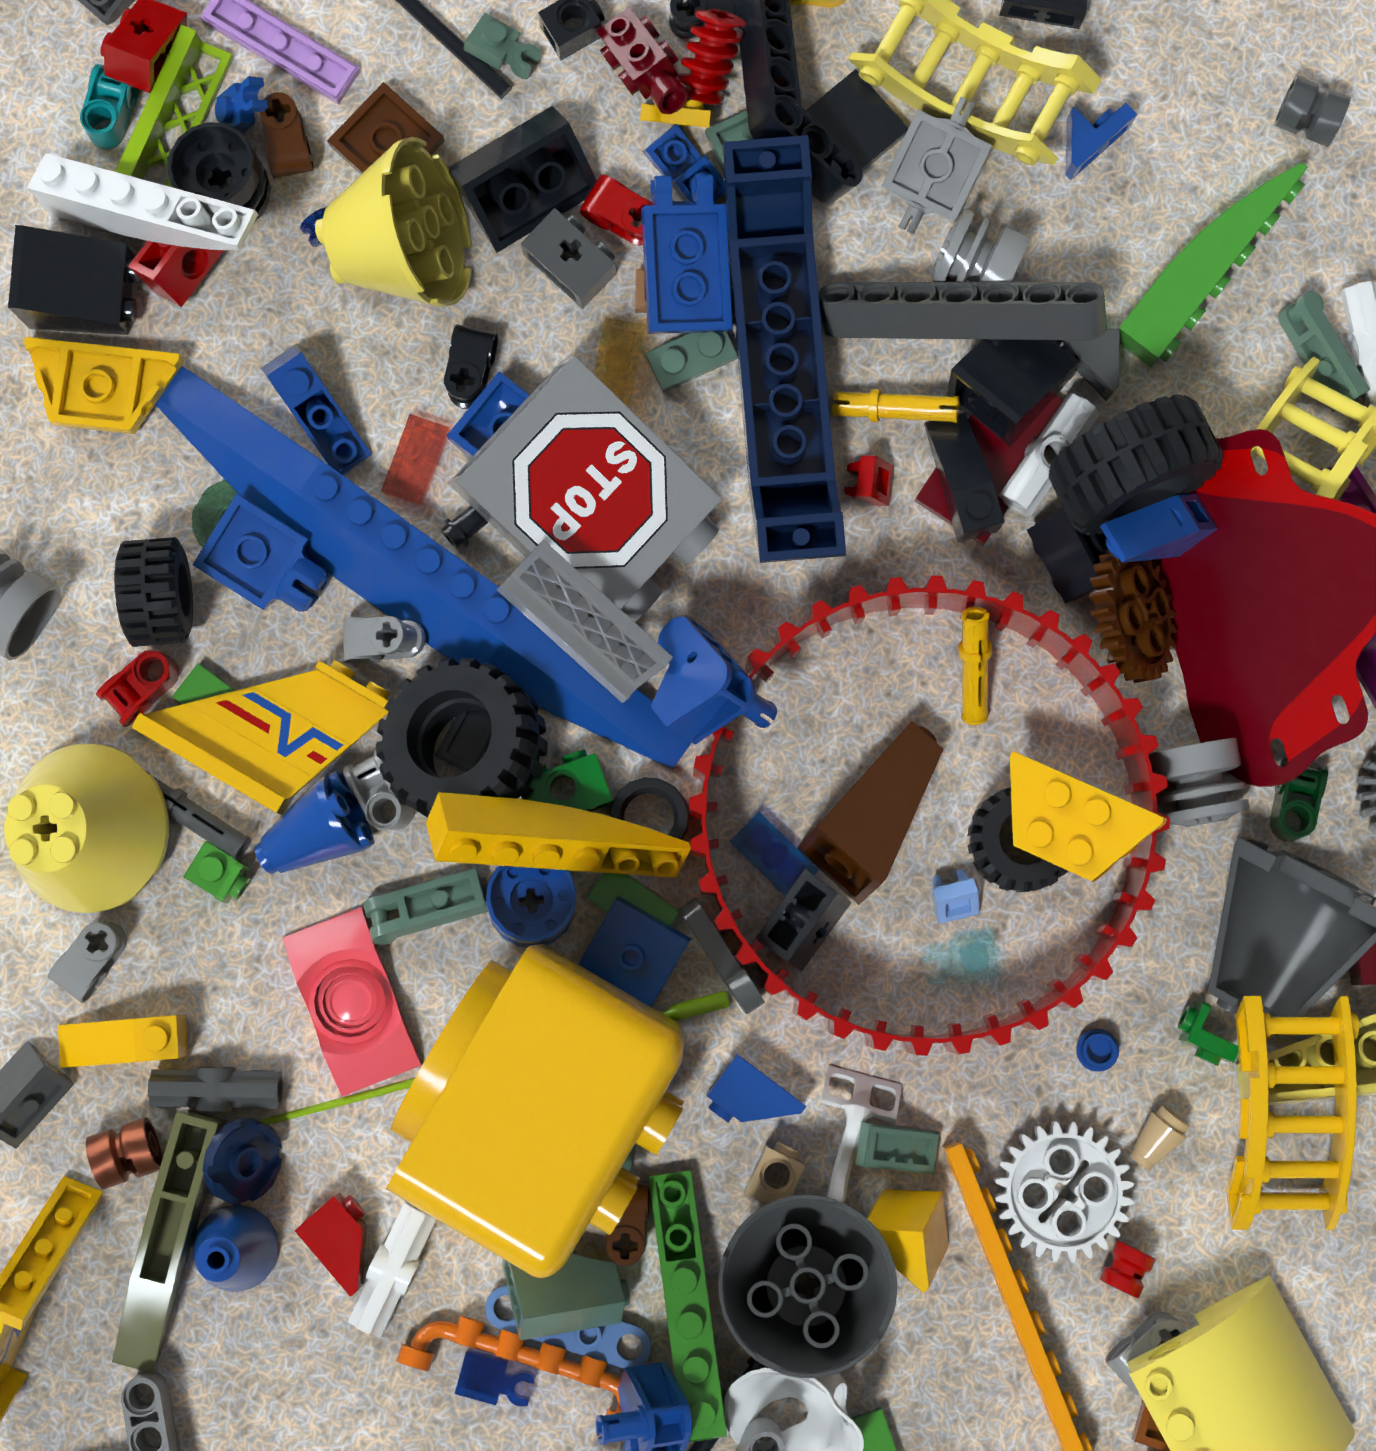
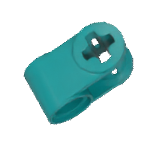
[80,64,140,149]

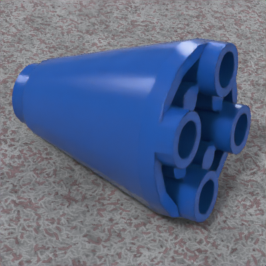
[254,770,375,874]

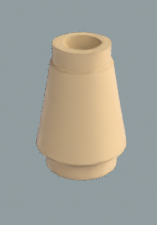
[1129,1105,1190,1171]

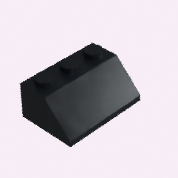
[448,106,597,253]

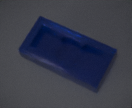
[730,812,819,896]

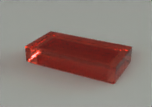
[381,414,450,506]

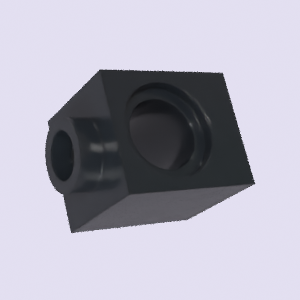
[538,0,605,61]

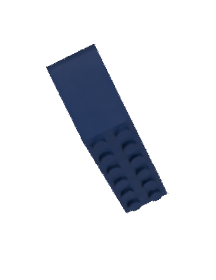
[723,135,846,563]

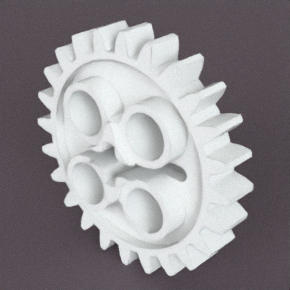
[993,1121,1134,1263]

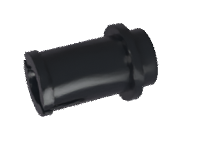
[441,505,489,549]

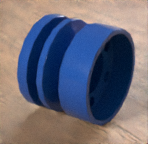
[486,866,577,948]

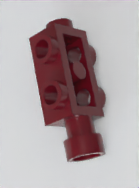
[596,6,688,114]

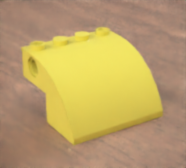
[1126,1275,1355,1451]

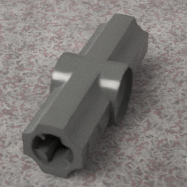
[148,1066,283,1112]

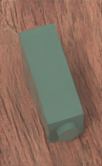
[502,1254,630,1341]

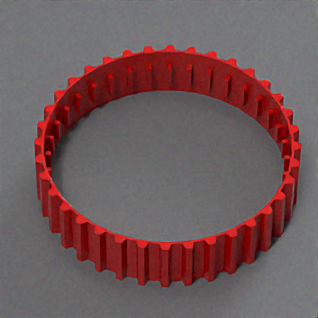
[689,575,1170,1056]

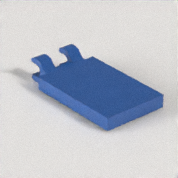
[641,175,732,334]

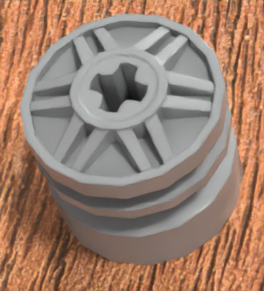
[933,209,1031,282]
[0,550,60,661]
[1148,738,1250,827]

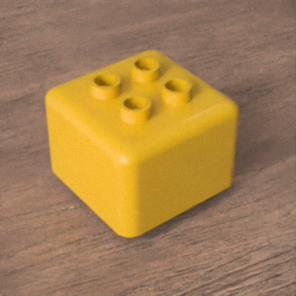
[386,944,685,1278]

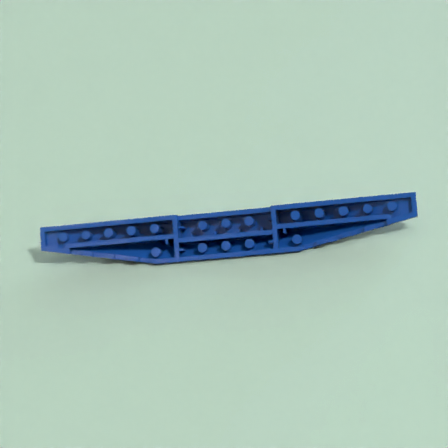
[155,366,692,769]

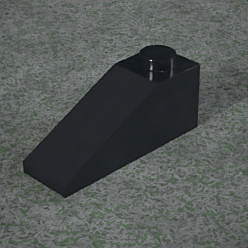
[924,412,1005,543]

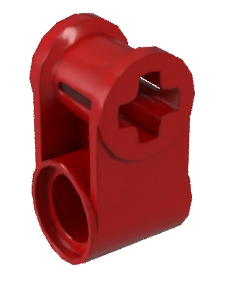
[579,174,653,246]
[96,650,179,727]

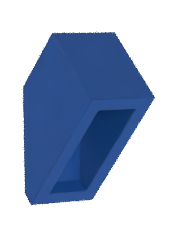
[706,1053,806,1123]

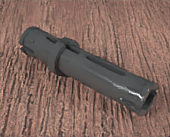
[146,771,251,860]

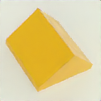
[866,1189,949,1293]

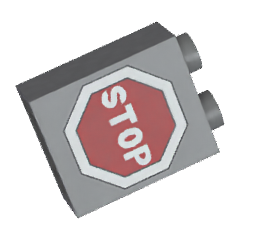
[448,355,722,622]

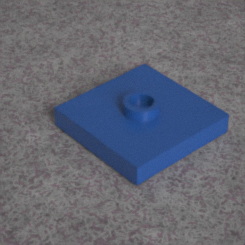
[579,896,691,1007]

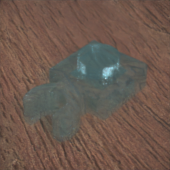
[921,934,1000,985]

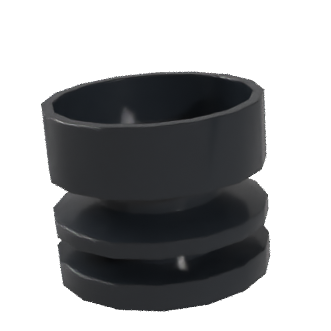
[167,122,271,221]

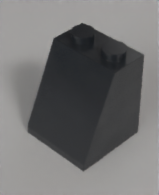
[8,225,140,335]
[947,339,1079,447]

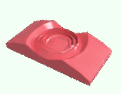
[283,907,422,1097]

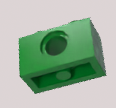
[521,750,613,812]

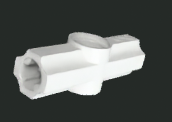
[1341,281,1376,408]
[999,393,1100,517]
[348,1201,437,1338]

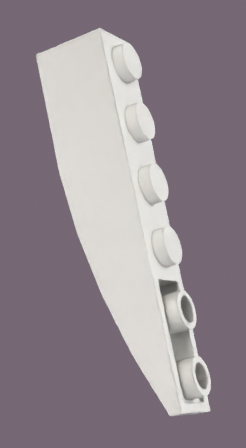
[27,153,258,251]

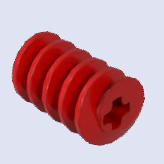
[676,9,747,104]

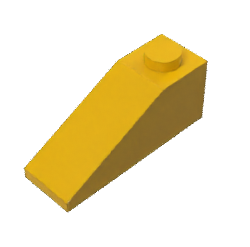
[58,1014,189,1068]

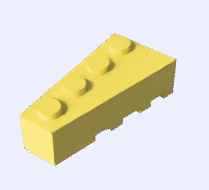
[1236,1014,1376,1105]

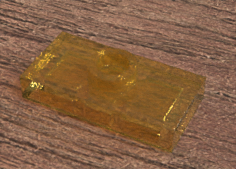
[594,317,646,408]

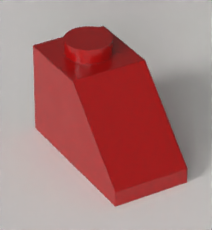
[294,1192,367,1297]

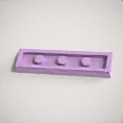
[200,0,361,105]

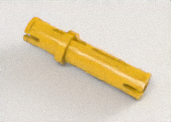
[832,389,960,423]
[958,607,992,725]

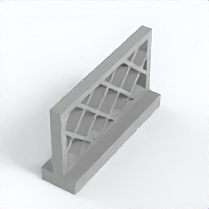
[497,540,673,703]

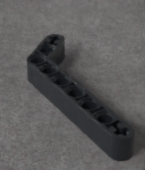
[734,0,863,204]

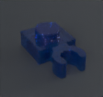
[455,1349,536,1407]

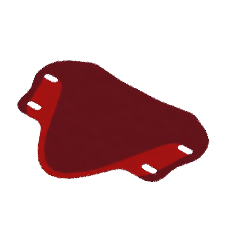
[1152,429,1376,787]

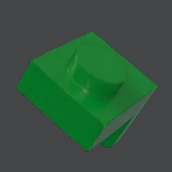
[1177,1001,1239,1066]

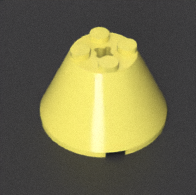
[315,137,472,307]
[4,744,169,913]

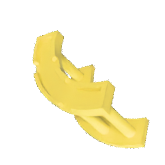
[848,0,1102,166]
[1251,357,1376,500]

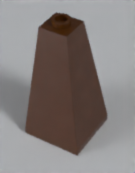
[796,721,943,905]

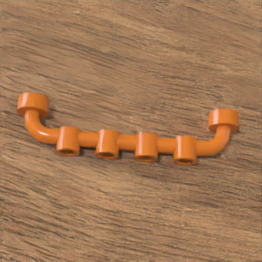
[396,1316,622,1415]

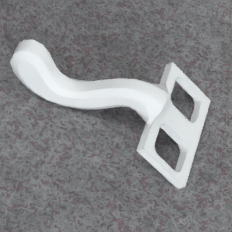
[820,1065,902,1203]

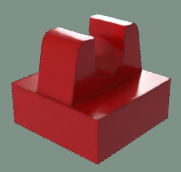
[844,456,894,506]

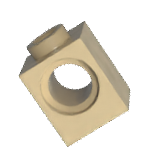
[744,1141,806,1205]

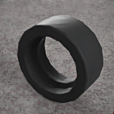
[609,777,689,840]

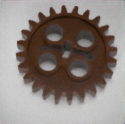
[1089,549,1177,683]

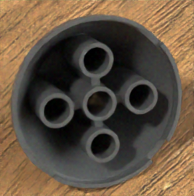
[718,1195,897,1378]

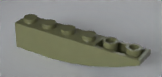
[112,1109,228,1374]

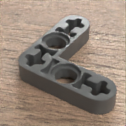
[678,898,765,1014]

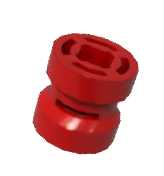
[1099,1240,1156,1299]

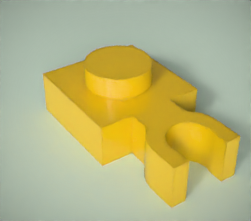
[640,99,712,128]

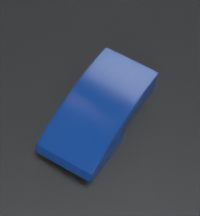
[642,124,725,202]

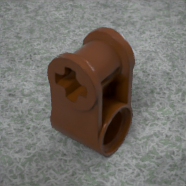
[260,92,314,179]
[606,1182,650,1266]

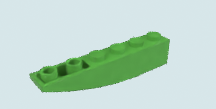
[1118,162,1308,367]
[649,1170,727,1442]

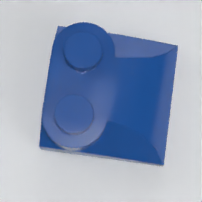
[446,371,529,458]

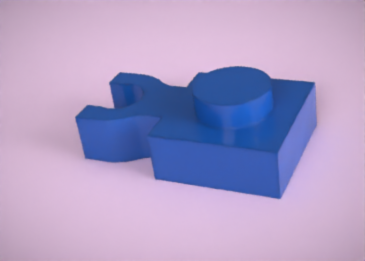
[215,76,268,134]

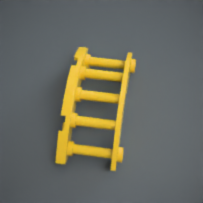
[1226,996,1359,1230]

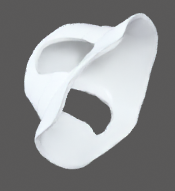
[724,1368,864,1451]

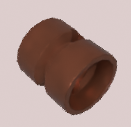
[86,1117,163,1190]

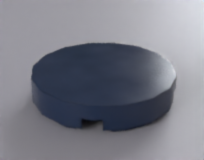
[203,1118,282,1205]

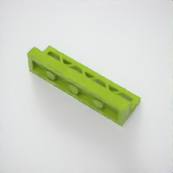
[115,25,234,188]

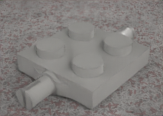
[881,96,993,234]

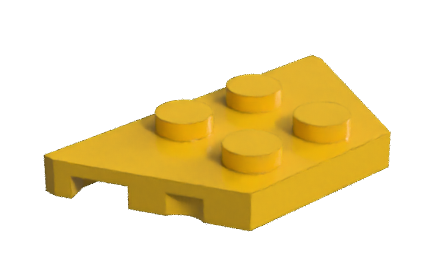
[24,337,184,434]
[1010,751,1167,882]

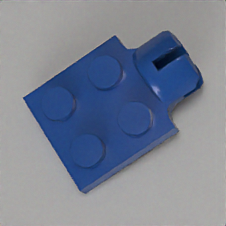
[192,494,329,612]

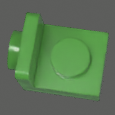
[183,841,251,903]

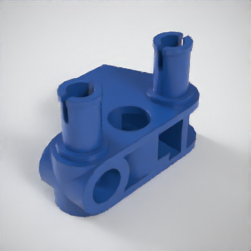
[651,615,777,744]
[595,1361,692,1451]

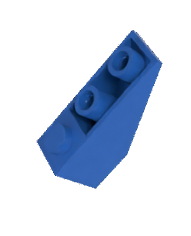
[261,345,372,475]
[1100,494,1218,563]

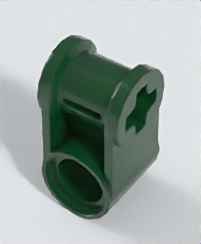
[1270,757,1328,842]

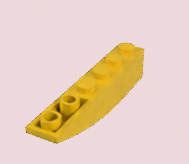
[426,792,691,878]

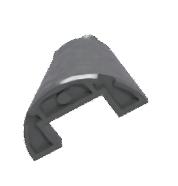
[1208,837,1376,1036]

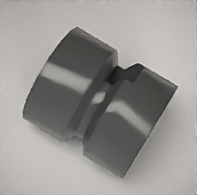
[1274,75,1351,147]

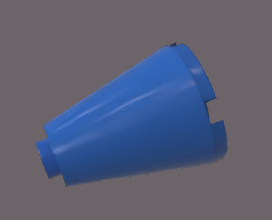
[193,1205,278,1292]

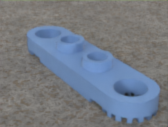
[485,1285,651,1368]

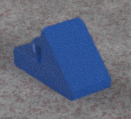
[1065,103,1137,180]

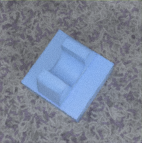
[932,869,979,924]

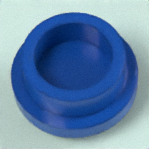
[1076,1029,1119,1072]

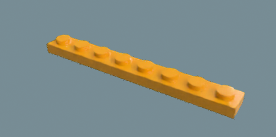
[942,1140,1093,1451]

